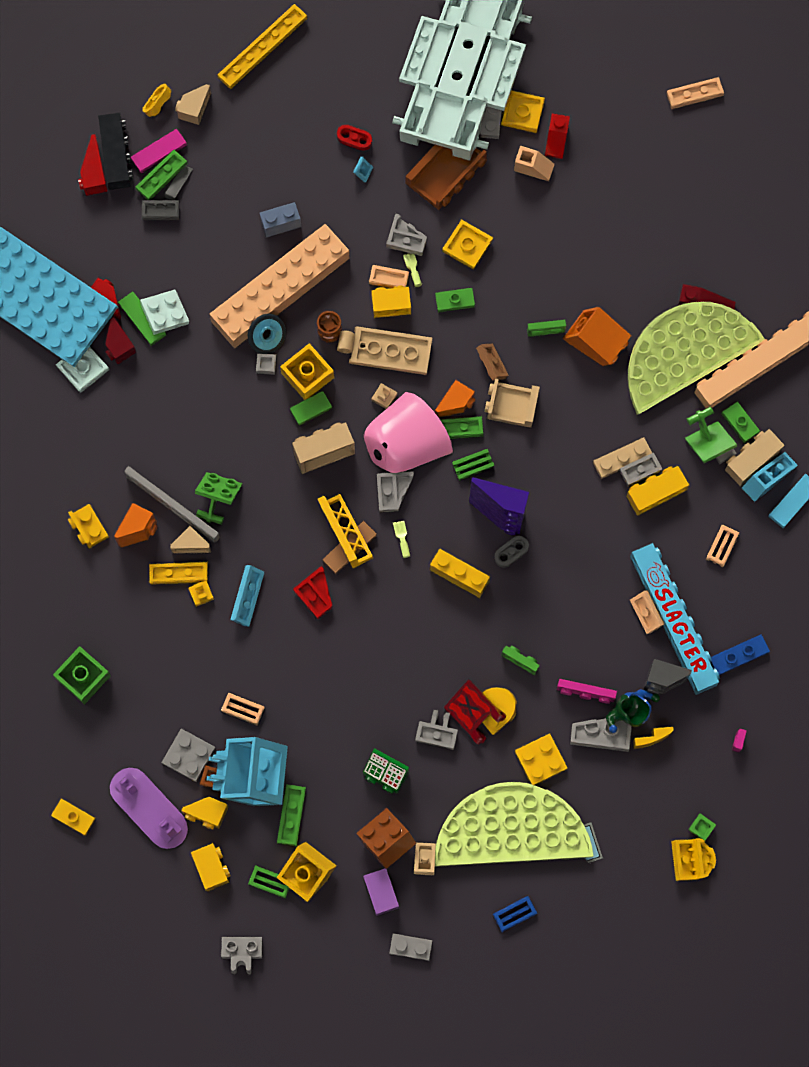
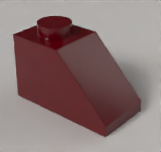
[105,317,136,365]

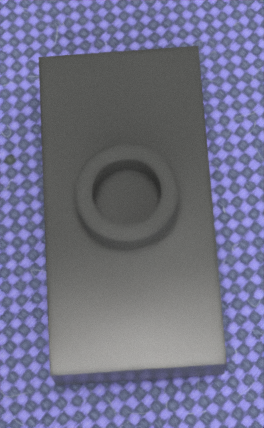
[141,200,179,220]

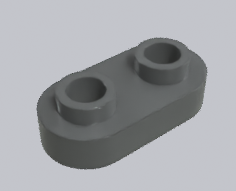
[494,536,529,568]

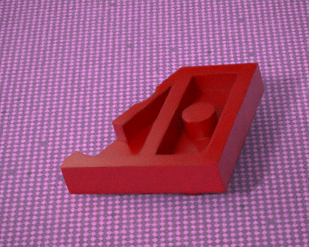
[293,566,333,619]

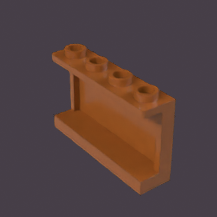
[405,144,487,210]

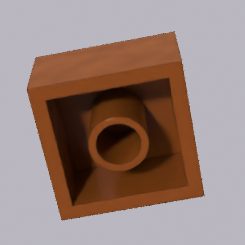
[356,808,417,869]

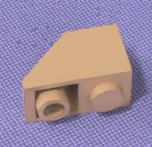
[514,146,554,181]

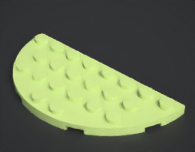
[628,302,765,414]
[435,782,593,867]

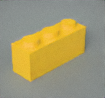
[626,466,689,516]
[430,549,490,598]

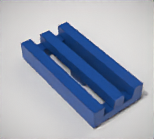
[493,896,537,932]

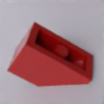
[545,113,570,159]
[91,278,121,320]

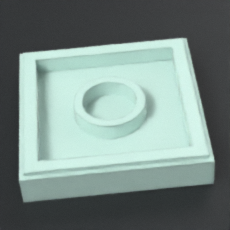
[56,347,109,393]

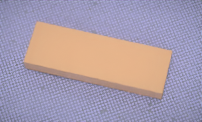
[666,77,724,109]

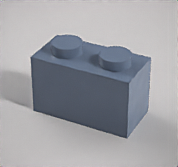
[260,202,301,238]

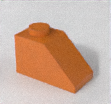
[435,380,476,418]

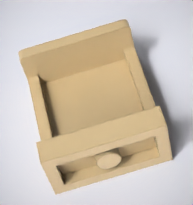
[485,379,540,428]

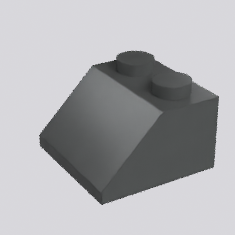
[644,659,692,695]

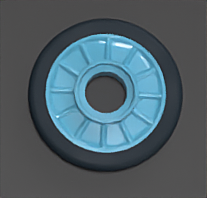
[248,314,286,354]

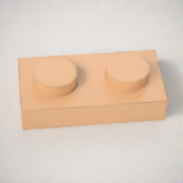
[630,590,665,634]

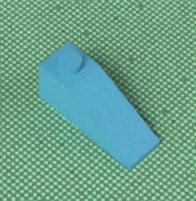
[742,452,798,502]

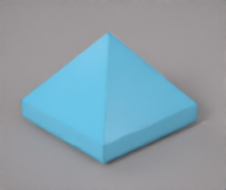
[353,157,373,182]

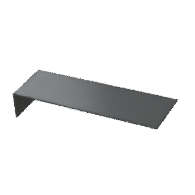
[165,166,193,200]

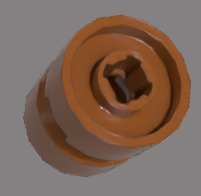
[317,311,342,343]

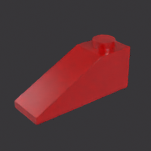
[78,134,107,196]

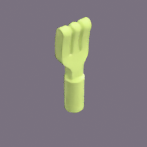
[403,253,422,287]
[393,520,410,558]

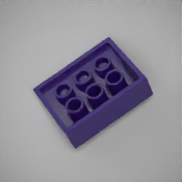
[469,477,529,535]

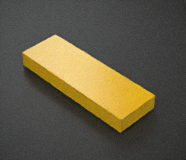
[149,562,208,584]

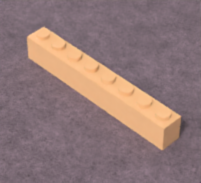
[695,311,809,408]

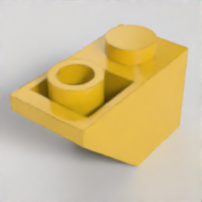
[181,797,228,830]

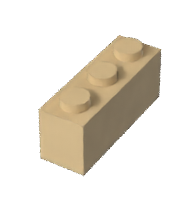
[725,429,785,486]

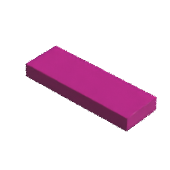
[131,129,187,173]

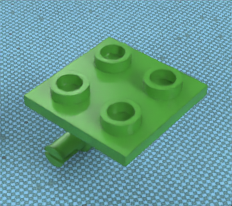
[685,407,737,463]
[195,472,242,525]

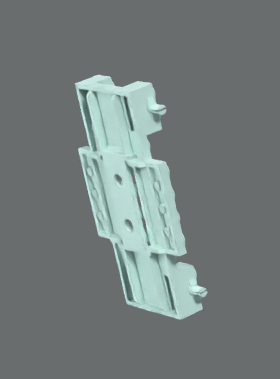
[392,0,532,161]

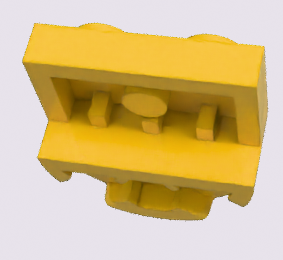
[482,687,517,735]
[671,838,716,881]

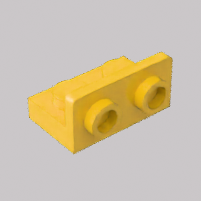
[68,504,109,548]

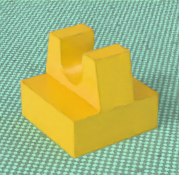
[189,581,214,607]

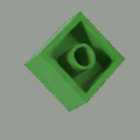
[53,646,111,705]

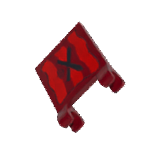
[444,680,506,744]

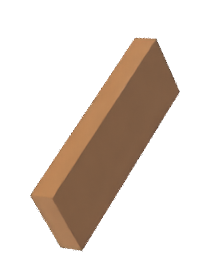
[322,521,377,574]

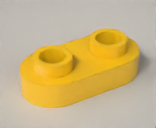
[143,84,171,117]

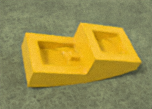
[633,727,674,749]

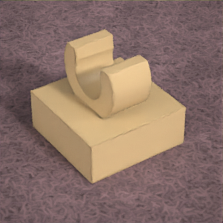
[371,383,397,409]

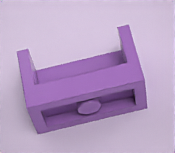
[363,869,399,916]

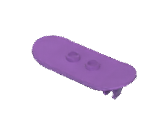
[110,768,188,849]

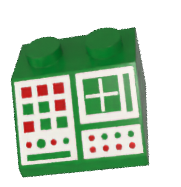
[363,748,409,794]

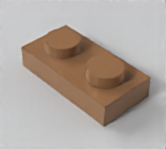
[476,343,509,381]

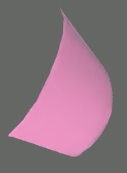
[364,392,453,473]

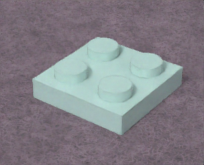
[140,290,189,335]

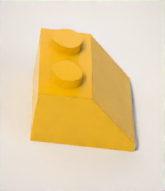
[277,842,336,902]

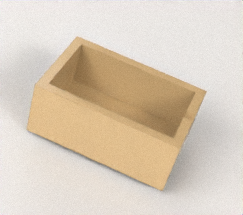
[292,422,355,474]

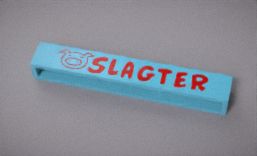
[630,543,720,695]

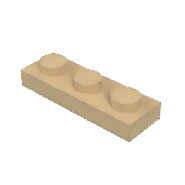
[593,437,652,479]

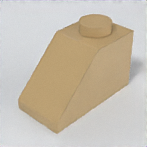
[175,84,211,125]

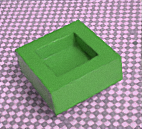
[688,813,716,840]

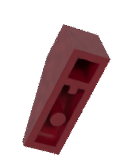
[678,284,736,309]

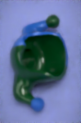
[606,689,660,733]

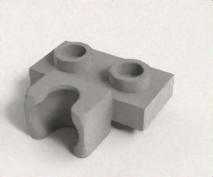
[221,937,262,975]

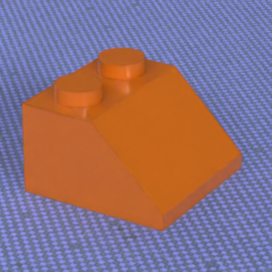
[114,503,158,548]

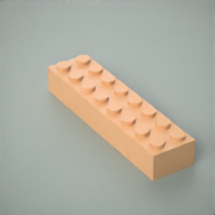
[210,224,350,348]

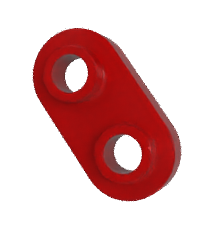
[337,125,372,151]

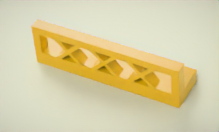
[318,494,373,568]

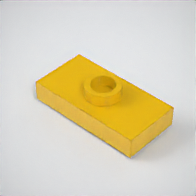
[51,799,96,836]

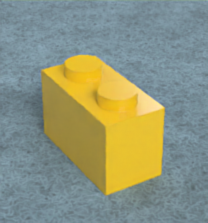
[372,285,411,318]
[191,843,230,891]

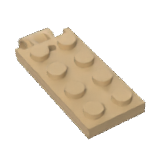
[337,326,432,375]

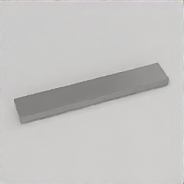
[124,466,220,543]

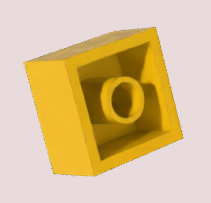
[280,343,334,400]

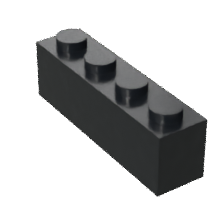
[98,113,133,190]

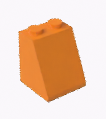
[563,307,631,366]

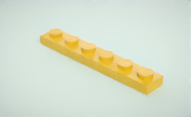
[217,4,307,89]

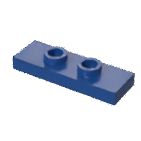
[710,634,770,675]

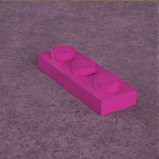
[557,679,617,704]

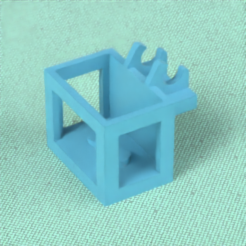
[206,737,288,806]

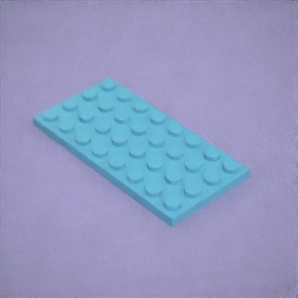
[0,227,119,367]

